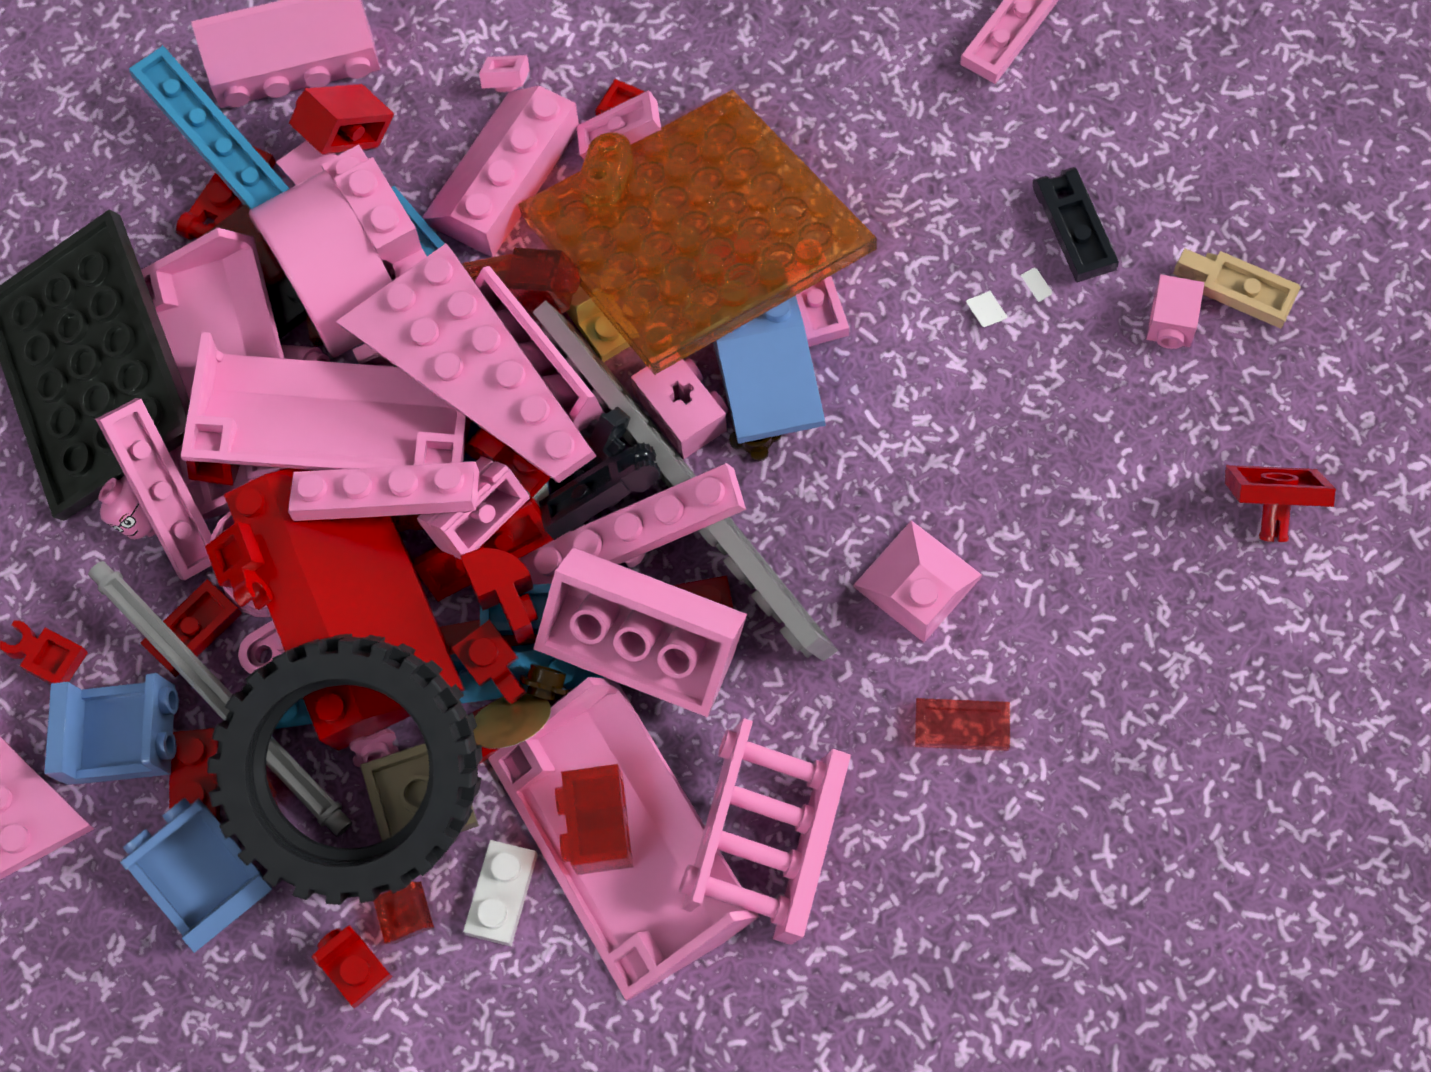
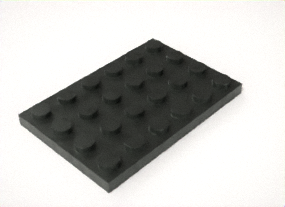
[0,209,190,521]

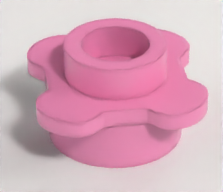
[349,728,399,767]

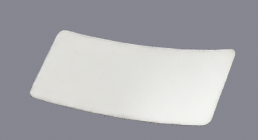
[966,268,1052,327]

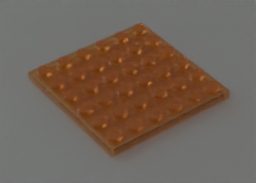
[518,89,877,375]

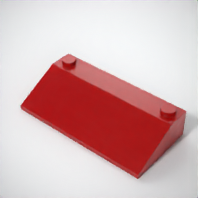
[224,468,465,751]

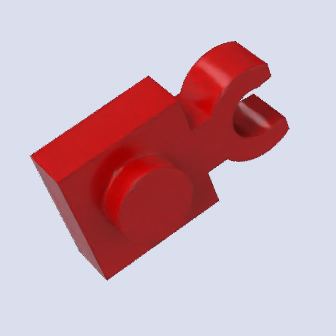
[0,620,88,685]

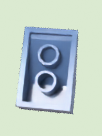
[708,292,826,444]

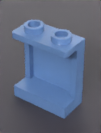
[44,673,179,785]
[120,798,272,953]

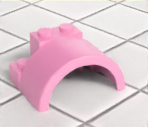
[249,144,427,358]

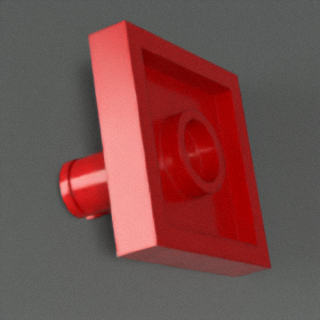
[1225,465,1336,542]

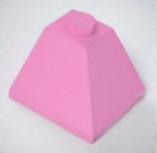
[853,520,982,642]

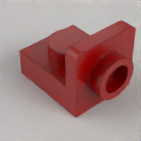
[311,925,393,1009]

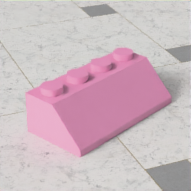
[191,0,380,108]
[422,86,579,258]
[475,266,604,431]
[533,547,747,717]

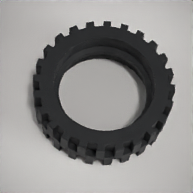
[207,634,483,905]

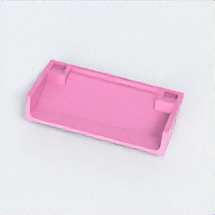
[141,228,284,520]
[181,332,471,470]
[488,677,759,1001]

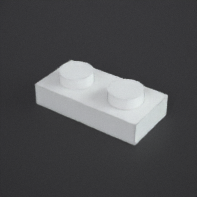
[463,840,538,947]

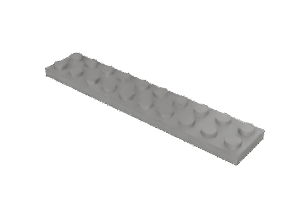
[533,300,838,661]

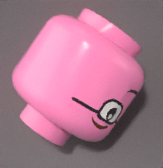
[98,476,156,540]

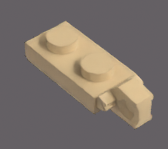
[1173,248,1301,329]

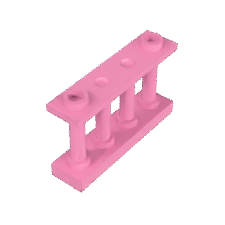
[679,718,851,945]

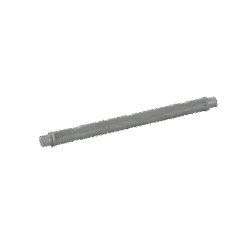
[88,561,352,837]

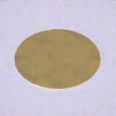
[473,693,551,749]

